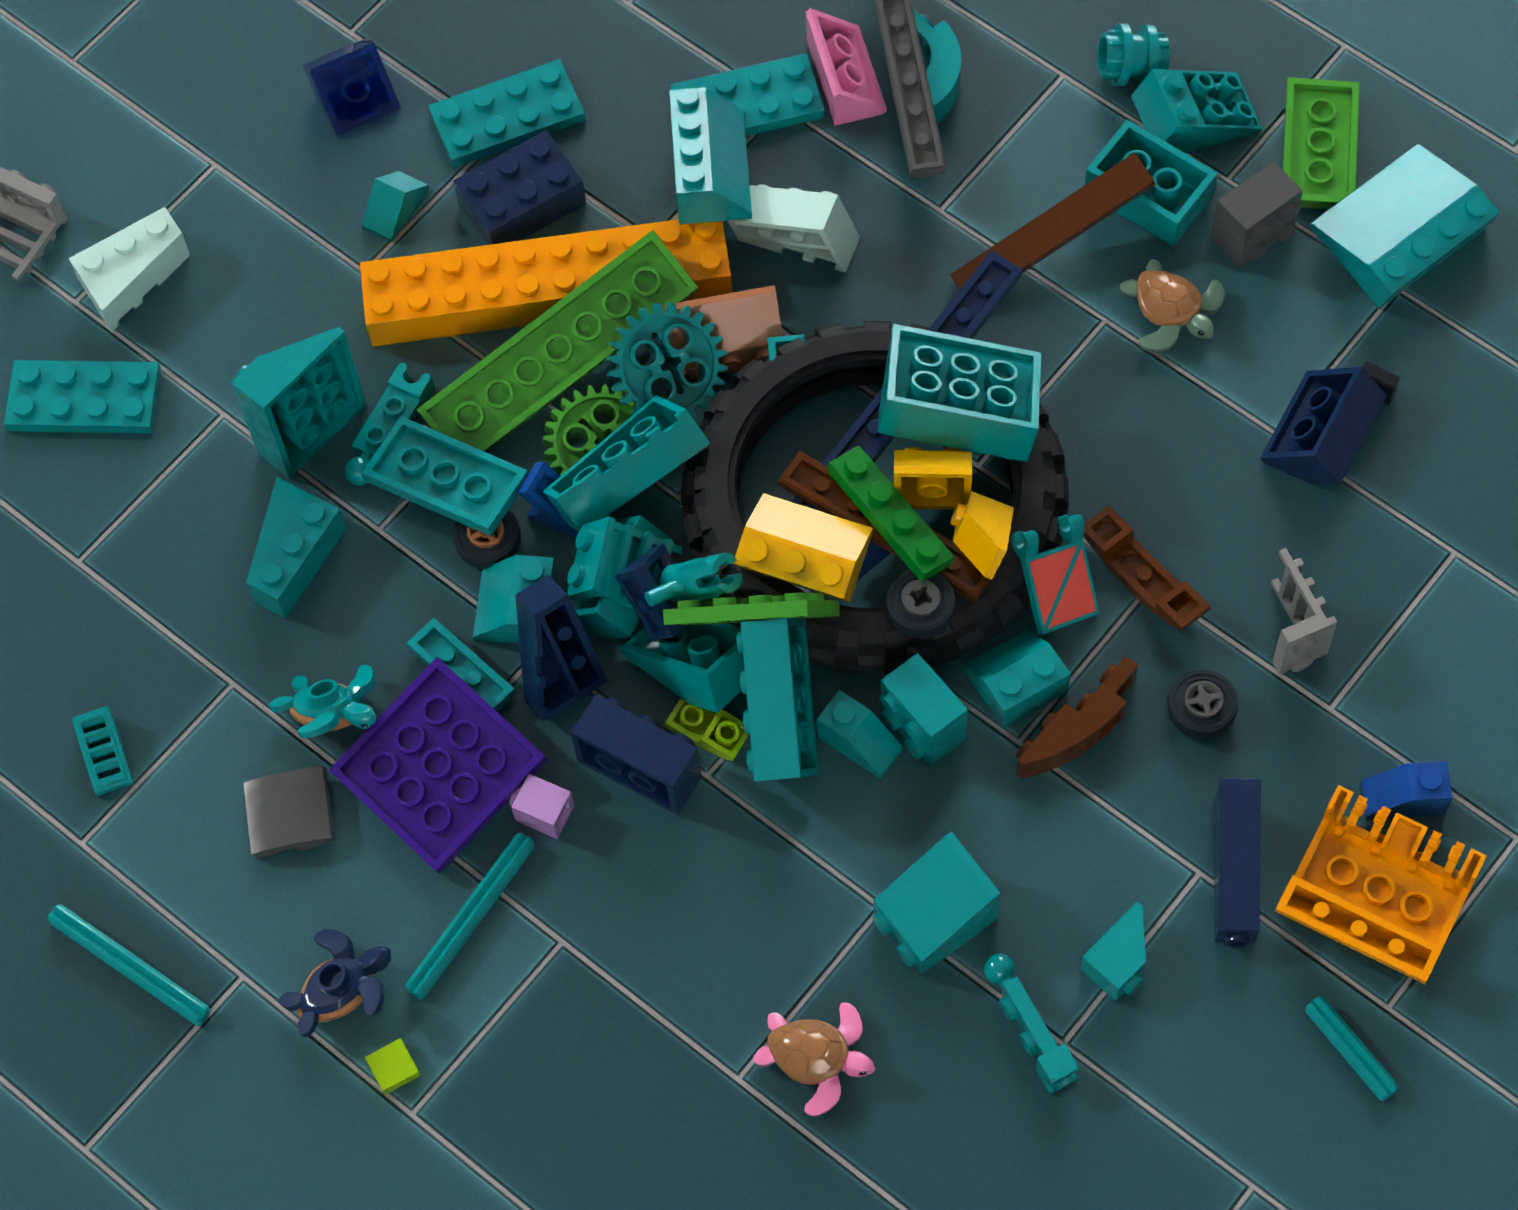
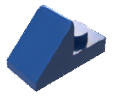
[517,462,579,537]

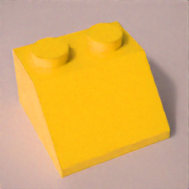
[894,447,972,510]

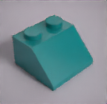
[473,555,558,644]
[962,629,1071,729]

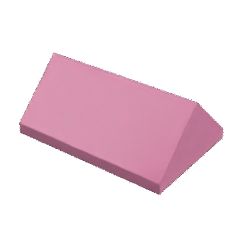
[806,8,888,126]

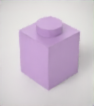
[510,774,574,839]

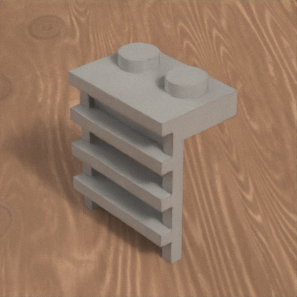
[0,167,68,282]
[1270,548,1337,675]

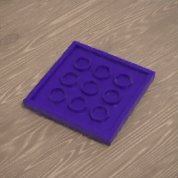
[329,657,548,875]

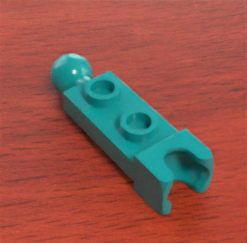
[344,363,435,486]
[983,953,1079,1093]

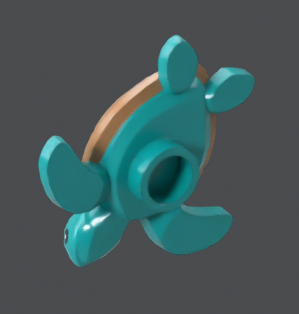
[268,665,377,738]

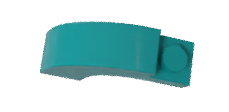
[912,8,961,123]

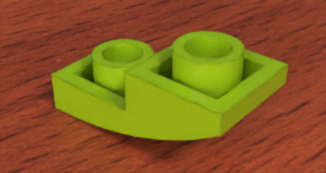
[663,698,749,762]

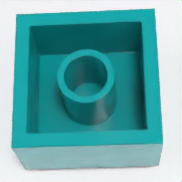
[880,653,968,767]

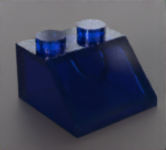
[303,38,401,135]

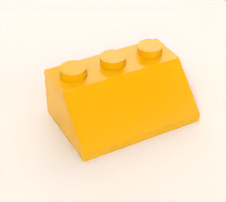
[733,493,874,603]

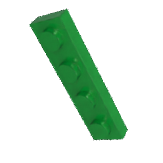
[827,446,954,583]

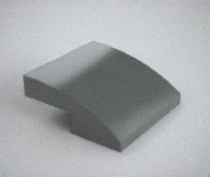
[243,766,335,859]

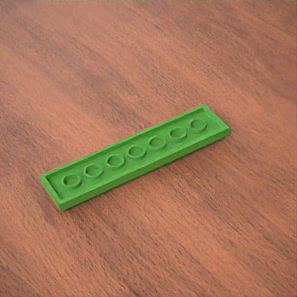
[417,230,698,452]

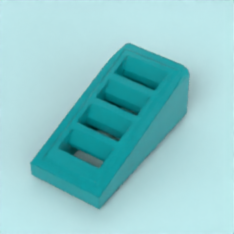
[72,706,134,796]

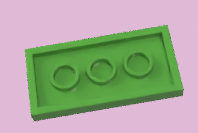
[1282,77,1360,210]
[663,592,840,625]

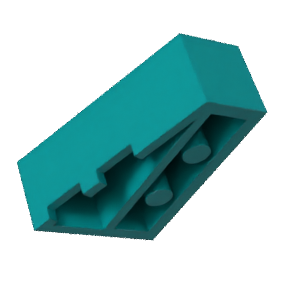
[246,477,347,619]

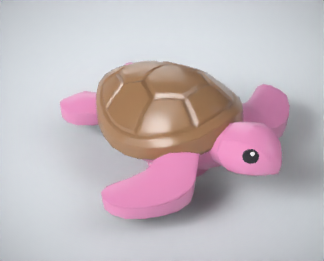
[753,1002,875,1116]

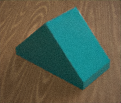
[361,171,430,243]

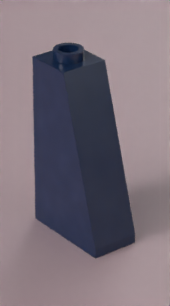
[1212,778,1261,948]

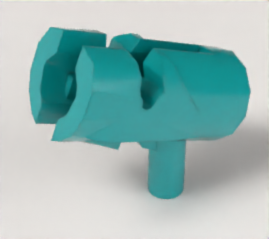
[645,552,743,607]

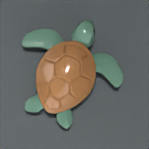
[1120,259,1225,352]

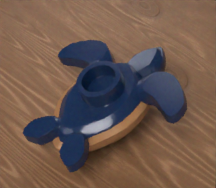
[278,929,392,1037]

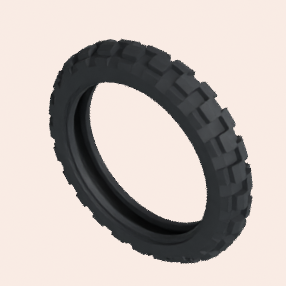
[681,321,1069,675]

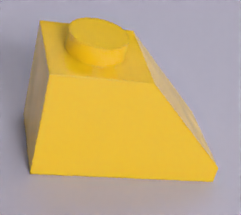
[950,491,1014,580]

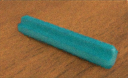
[1305,996,1399,1101]

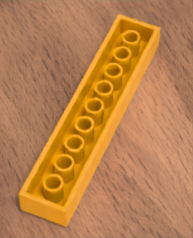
[360,219,732,347]

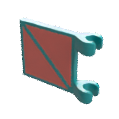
[1010,514,1100,635]

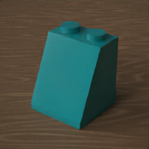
[872,832,1001,974]

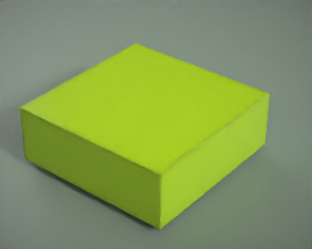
[365,1038,421,1095]

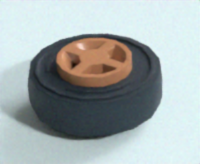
[453,510,521,569]

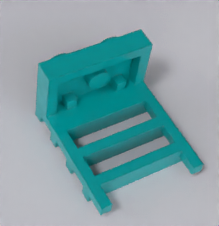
[567,516,683,609]

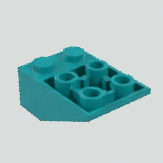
[1131,69,1263,153]

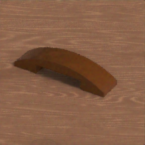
[1083,505,1211,631]

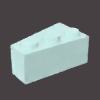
[728,184,860,273]
[69,207,190,333]

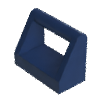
[614,543,687,641]

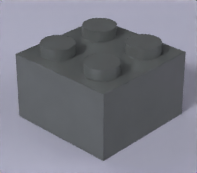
[1210,161,1303,268]

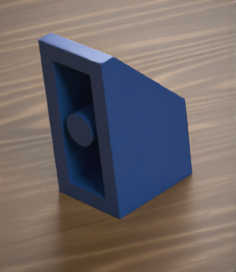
[1361,761,1452,820]

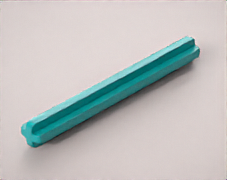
[405,832,535,1000]
[47,904,211,1026]

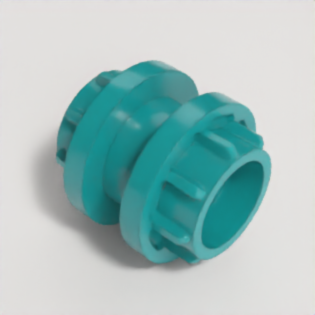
[1097,23,1170,87]

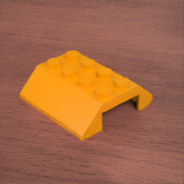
[1275,785,1487,984]

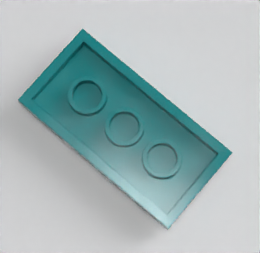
[670,53,825,136]
[428,59,586,168]
[4,360,161,434]
[361,416,528,536]

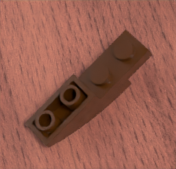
[1016,656,1138,779]

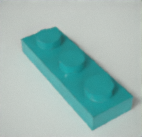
[406,618,516,712]

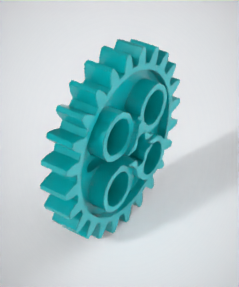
[606,303,728,419]

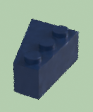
[515,575,608,721]

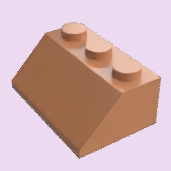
[665,285,783,380]

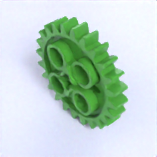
[542,384,634,476]

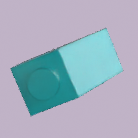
[816,690,903,779]
[1080,902,1146,1002]

